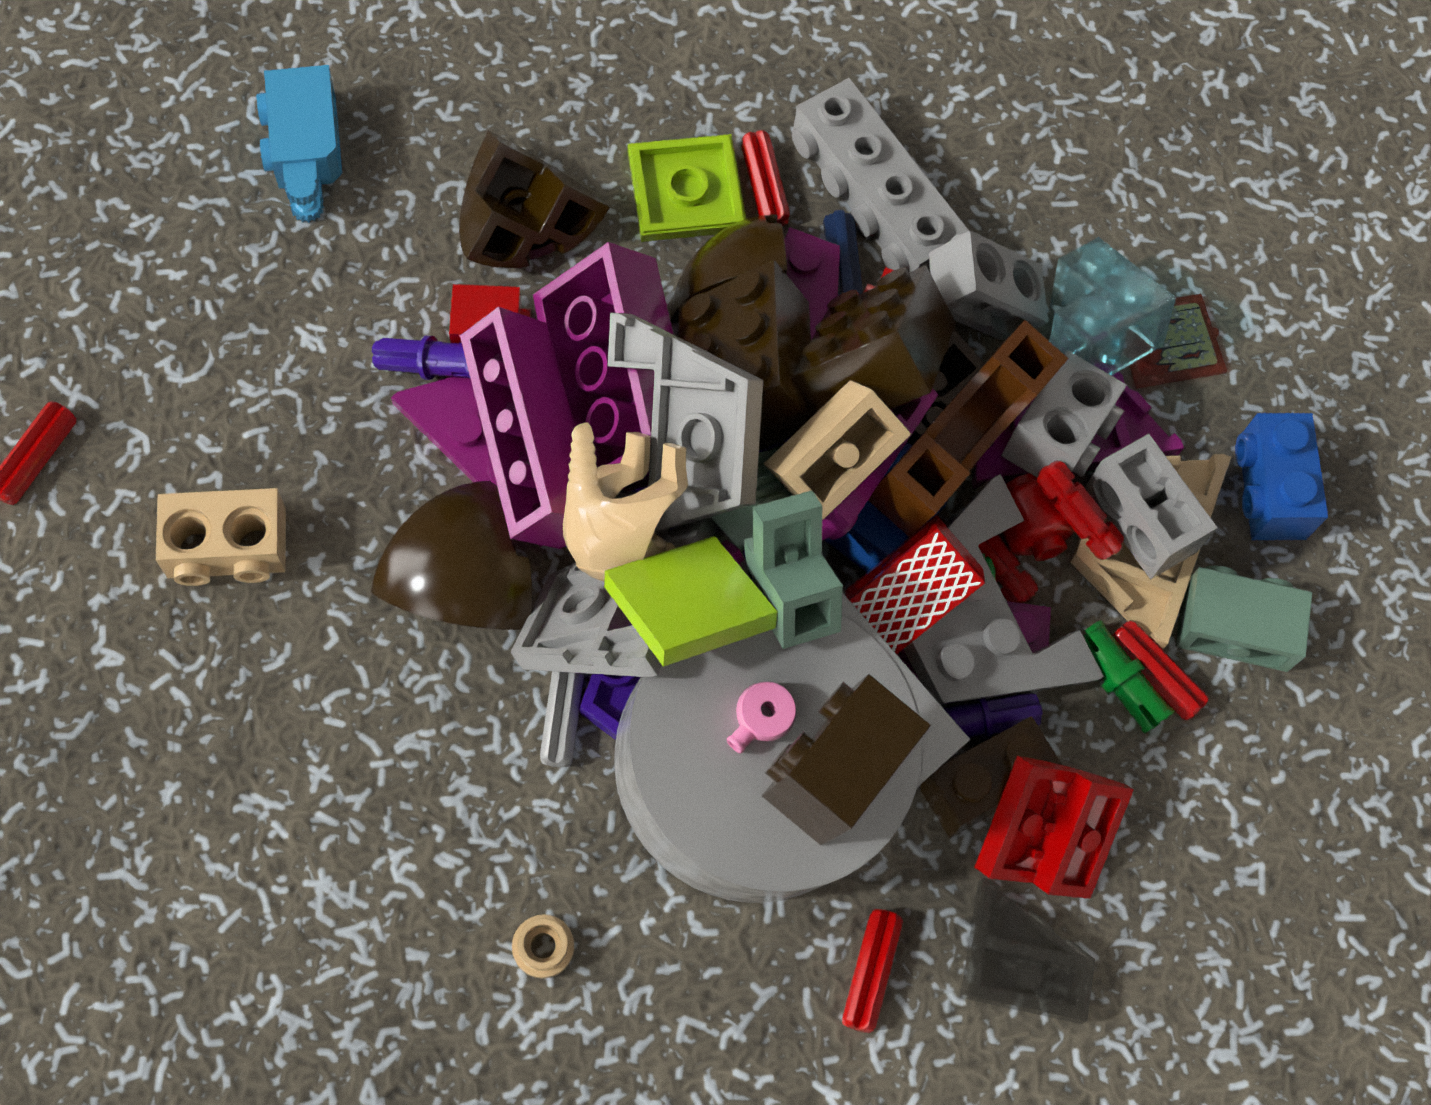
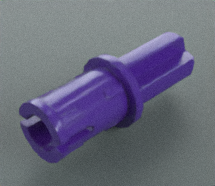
[372,335,470,380]
[943,692,1043,742]

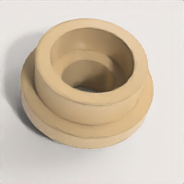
[512,914,574,979]

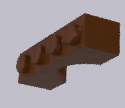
[868,320,1069,537]

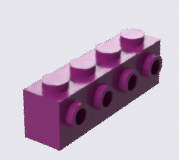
[460,307,575,549]

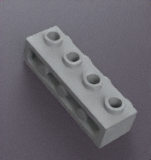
[792,78,969,272]

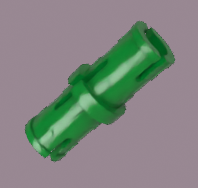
[1083,620,1175,734]

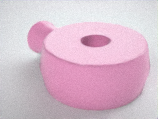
[726,682,796,754]

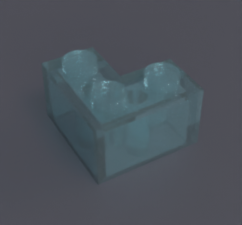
[1049,237,1176,376]

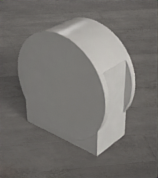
[614,593,970,903]

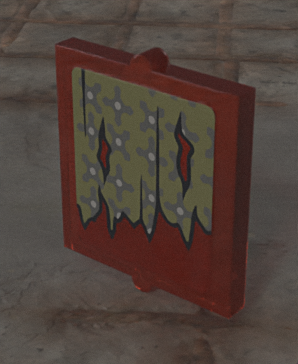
[1112,294,1227,389]

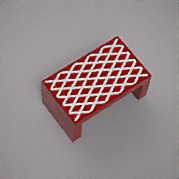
[845,515,985,655]

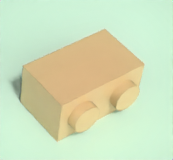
[764,380,911,520]

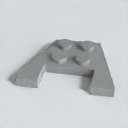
[607,313,763,533]
[904,474,1104,705]
[511,517,718,677]

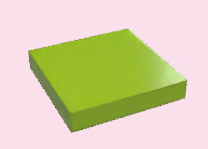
[627,134,746,242]
[604,536,778,667]

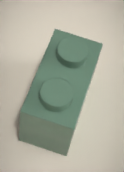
[1175,566,1312,672]

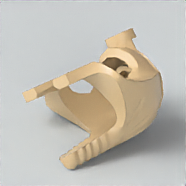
[563,422,688,582]

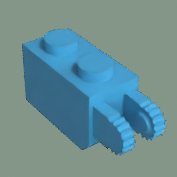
[256,65,343,223]

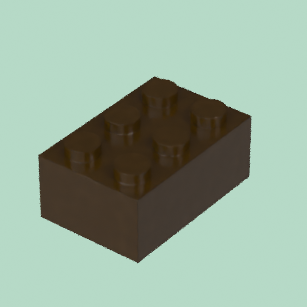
[678,260,814,450]
[793,265,956,415]

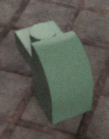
[744,491,843,649]

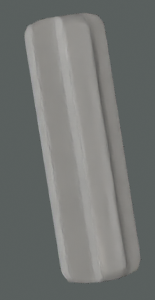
[540,671,585,768]

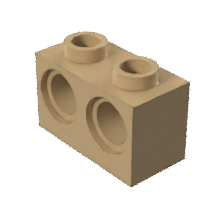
[156,488,286,586]

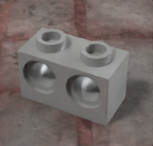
[929,231,1048,340]
[1001,350,1127,477]
[1085,434,1218,580]

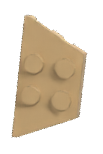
[1071,454,1231,649]

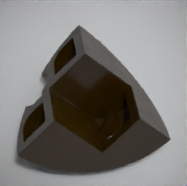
[459,130,610,268]
[670,214,787,323]
[371,481,532,630]

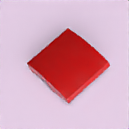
[974,756,1134,899]

